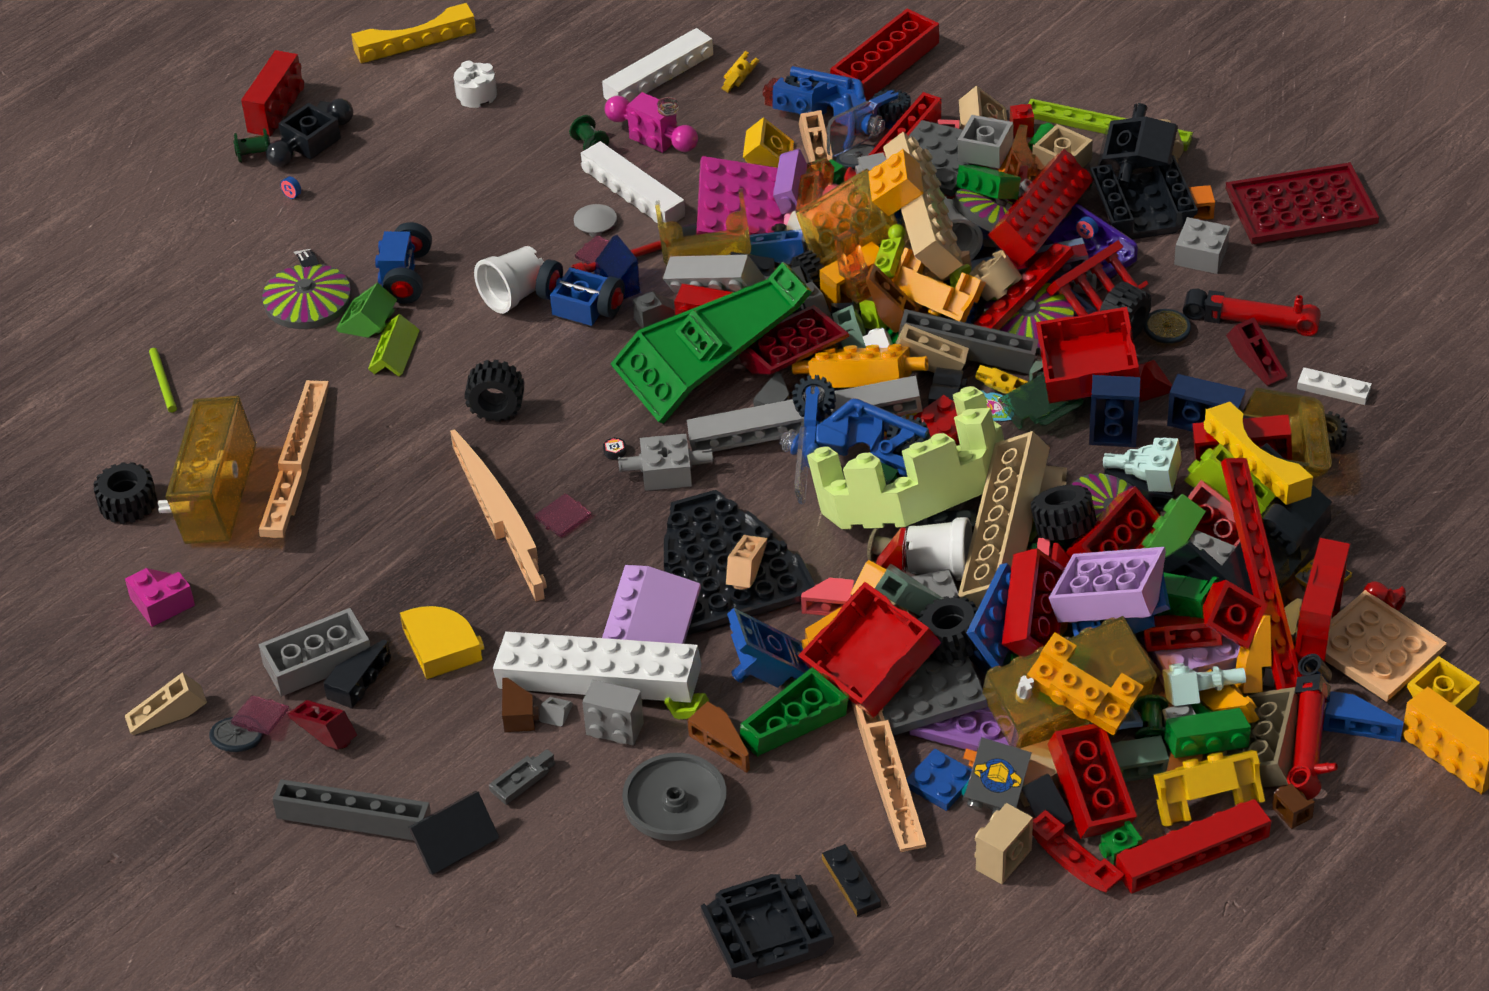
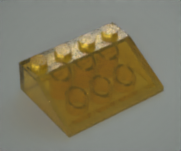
[795,168,898,267]

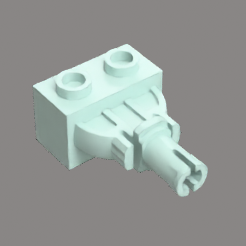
[1103,438,1182,492]
[1163,663,1246,706]

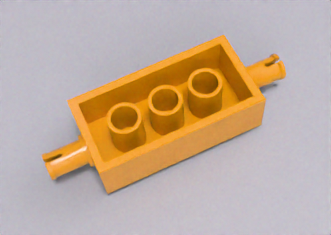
[792,344,929,388]

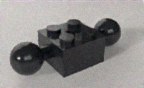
[266,98,353,167]

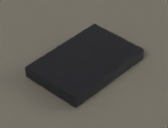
[408,791,500,875]

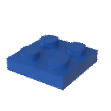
[906,749,972,811]

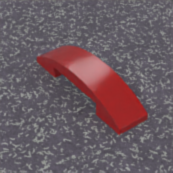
[1032,810,1125,892]

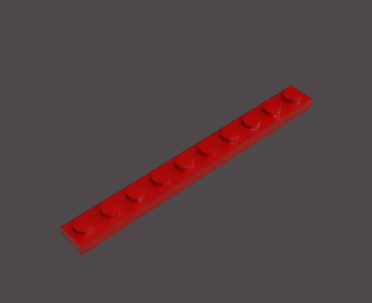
[1221,458,1301,690]

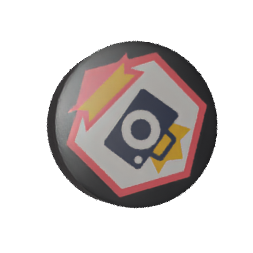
[603,437,627,460]

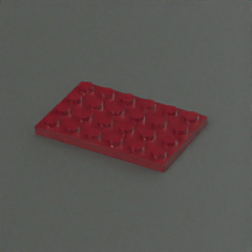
[1225,162,1379,244]

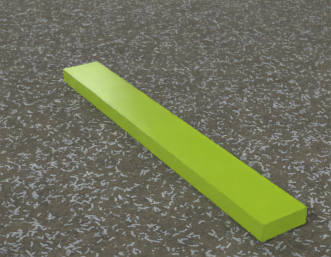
[1028,99,1193,151]

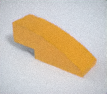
[1234,615,1271,693]

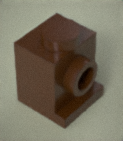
[1272,784,1315,829]

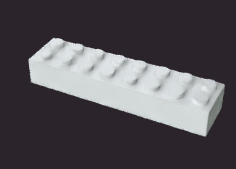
[493,632,702,703]

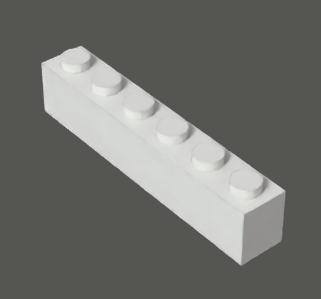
[602,28,713,102]
[581,141,685,228]

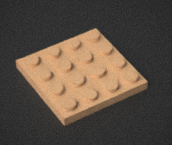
[1325,590,1447,702]

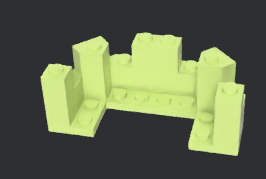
[807,386,1004,529]

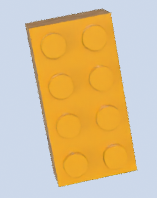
[1401,686,1489,795]

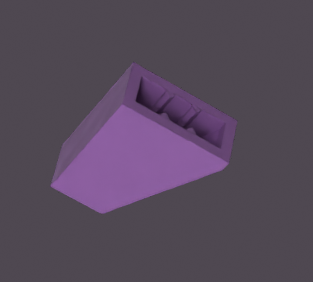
[773,149,817,214]

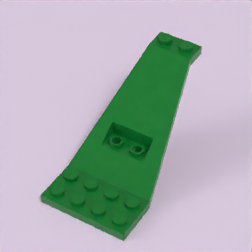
[610,262,812,424]

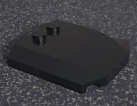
[700,874,834,980]

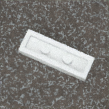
[1297,368,1372,405]

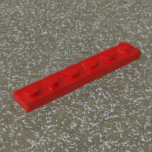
[973,243,1074,330]

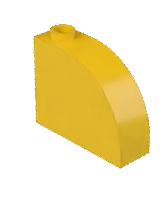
[400,606,484,680]

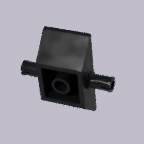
[1097,103,1178,187]

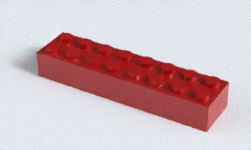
[988,148,1093,267]

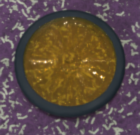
[1143,309,1191,344]

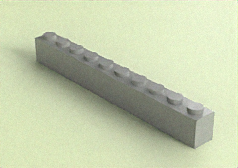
[687,376,923,452]

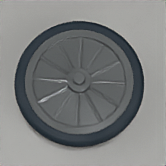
[836,144,875,169]
[209,717,263,752]

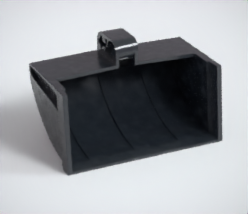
[1163,443,1332,595]

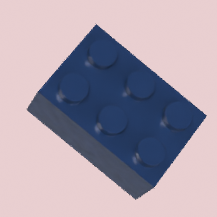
[1167,374,1246,432]
[1089,375,1140,447]

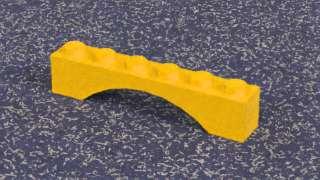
[351,3,476,64]
[1204,402,1313,505]

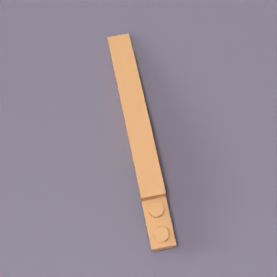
[259,380,329,538]
[450,430,547,602]
[851,701,926,852]

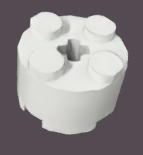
[453,61,497,108]

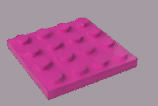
[696,156,785,241]

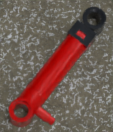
[1182,288,1321,336]
[1287,654,1338,800]

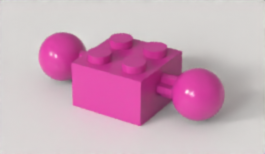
[605,92,698,153]

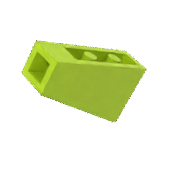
[1184,444,1275,517]

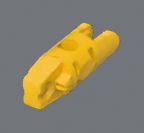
[721,51,760,93]
[976,365,1036,403]

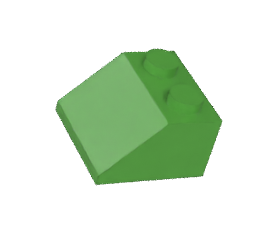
[336,282,397,338]

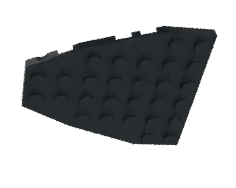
[664,490,816,635]

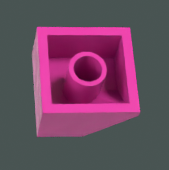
[125,568,195,627]

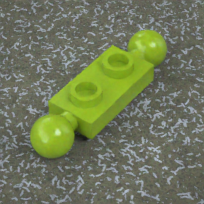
[874,224,906,278]

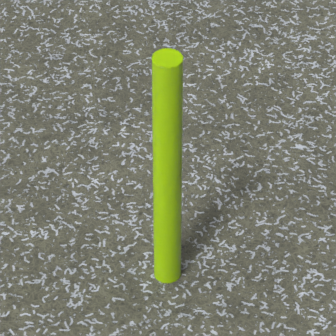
[149,348,177,413]

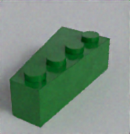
[740,668,848,756]

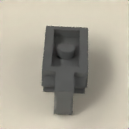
[489,749,555,805]

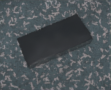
[1021,773,1073,824]

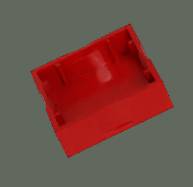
[1036,307,1142,404]
[1295,538,1350,677]
[798,582,941,718]

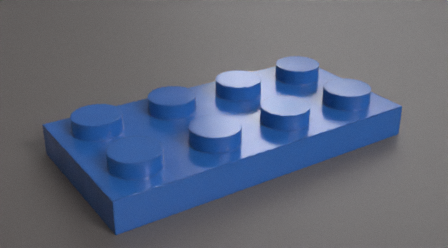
[966,563,1011,669]

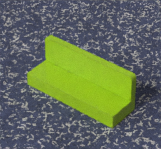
[368,314,419,376]

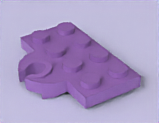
[910,687,1023,751]

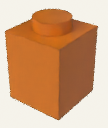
[1189,185,1215,220]

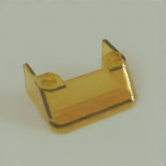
[655,188,751,266]
[1242,387,1332,479]

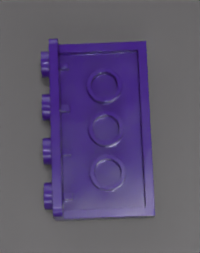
[1044,204,1138,281]

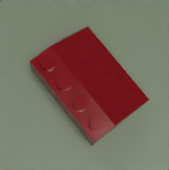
[739,305,849,374]

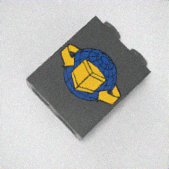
[962,737,1032,814]

